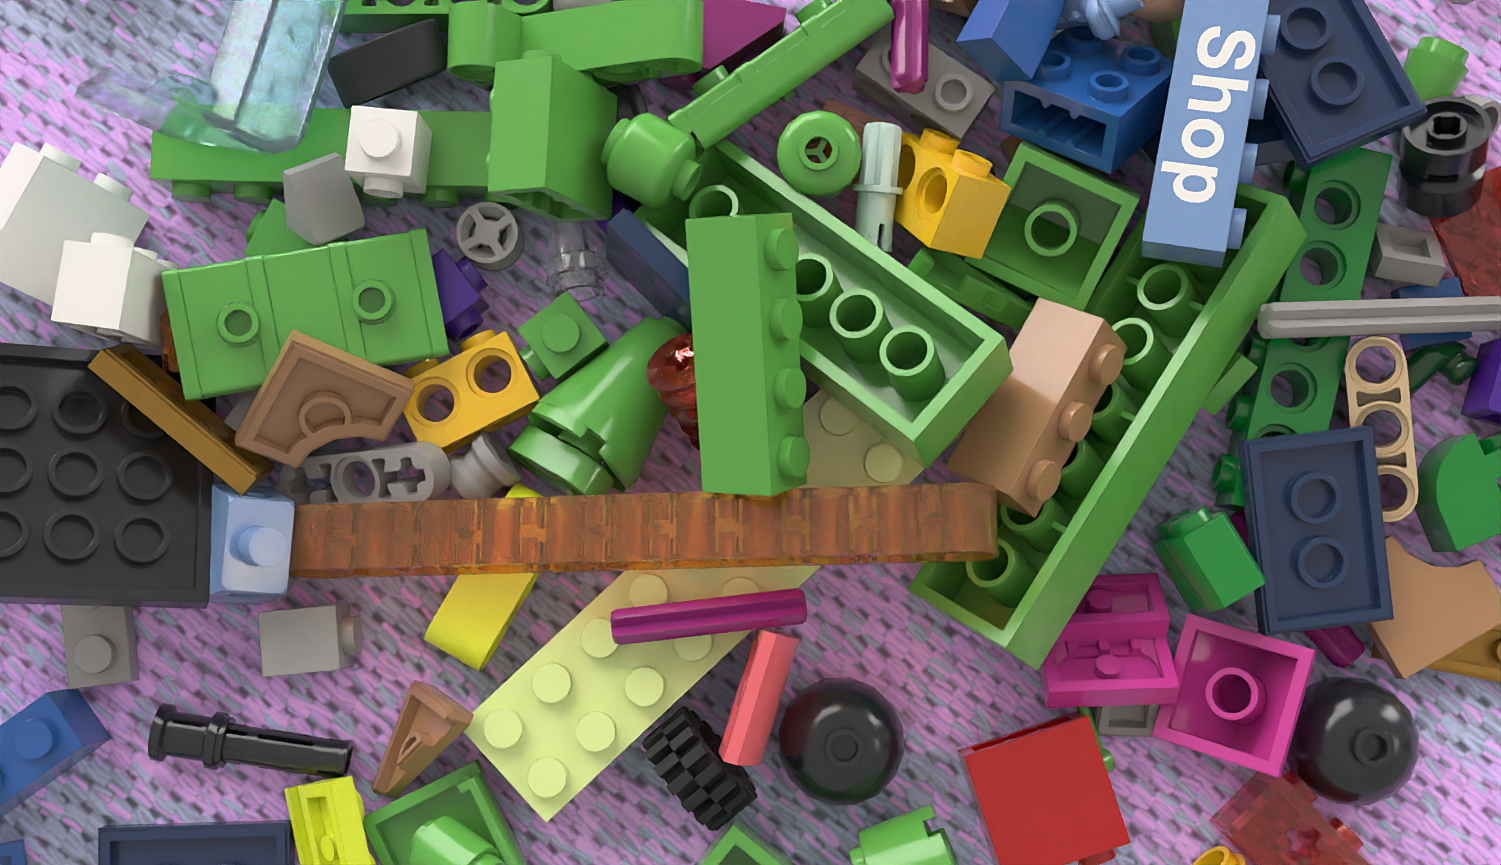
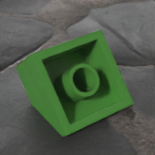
[964,140,1141,311]

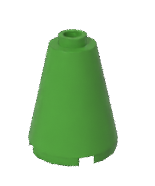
[527,316,694,493]

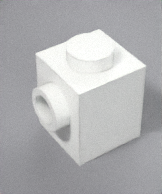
[344,105,432,198]

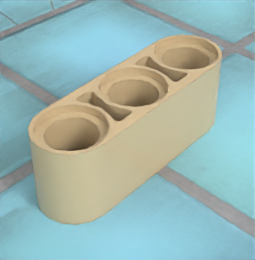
[1345,335,1418,522]

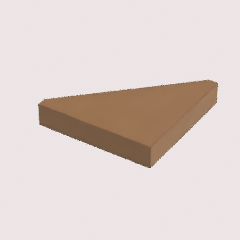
[372,680,474,798]

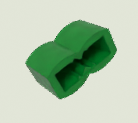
[1150,506,1267,612]

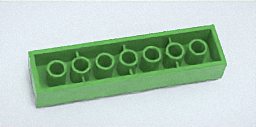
[907,183,1307,671]

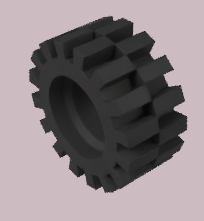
[642,706,758,831]

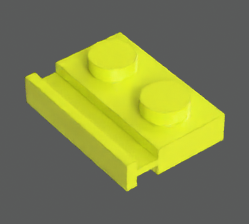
[284,776,376,865]

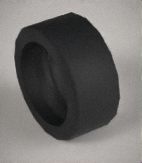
[325,18,448,109]

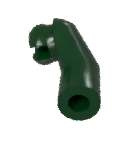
[1383,341,1478,397]

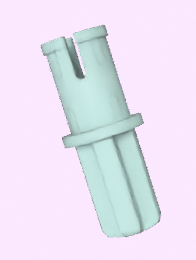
[852,122,903,252]

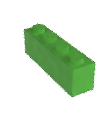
[685,213,810,496]

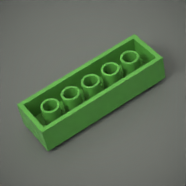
[634,138,1014,469]

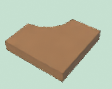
[235,329,415,468]
[1363,535,1501,679]

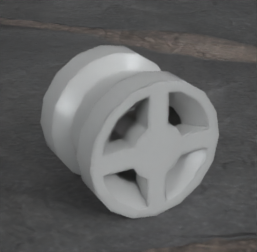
[456,202,524,272]
[449,430,523,511]

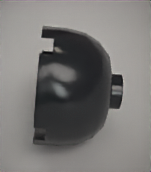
[778,677,904,806]
[1286,677,1419,805]

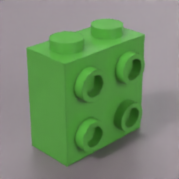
[485,50,618,223]

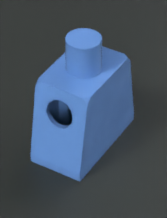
[209,482,295,605]

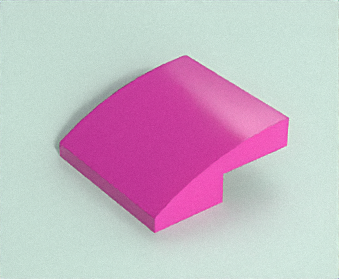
[1040,573,1180,708]

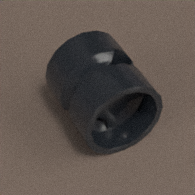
[1396,96,1492,218]

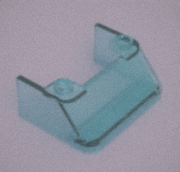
[74,0,348,156]

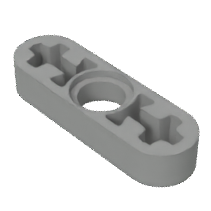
[279,441,451,514]

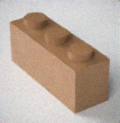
[945,297,1128,518]

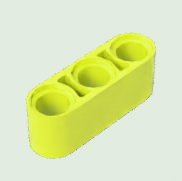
[424,482,573,672]

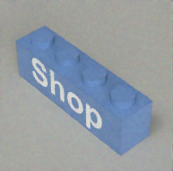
[1142,0,1281,268]

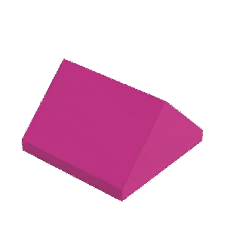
[1151,613,1317,778]

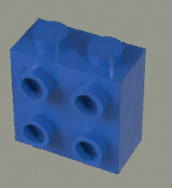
[999,26,1174,174]

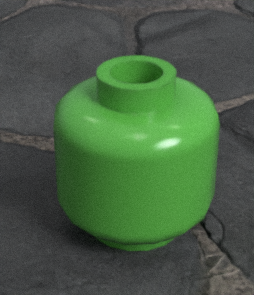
[776,110,862,200]
[601,112,702,210]

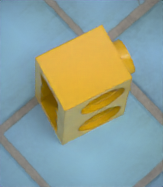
[894,128,1011,259]
[403,329,543,456]

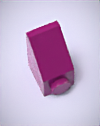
[660,0,787,90]

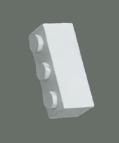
[51,233,179,354]

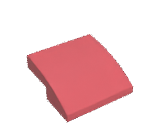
[718,628,800,766]

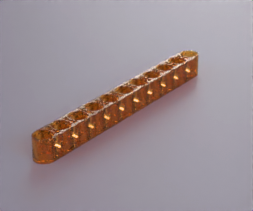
[288,483,999,579]

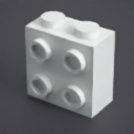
[0,142,151,306]

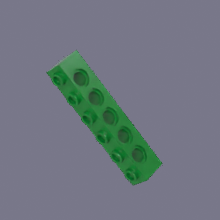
[1211,147,1393,512]

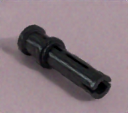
[148,703,353,779]

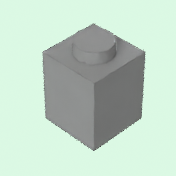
[258,604,363,677]

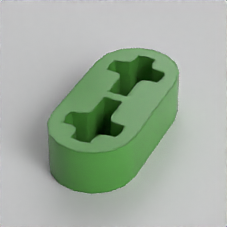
[507,424,615,509]

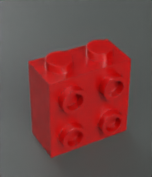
[957,711,1131,865]

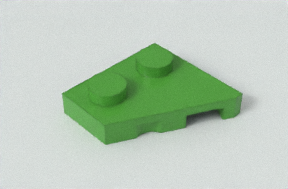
[907,245,1039,332]

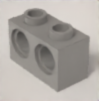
[851,22,996,149]

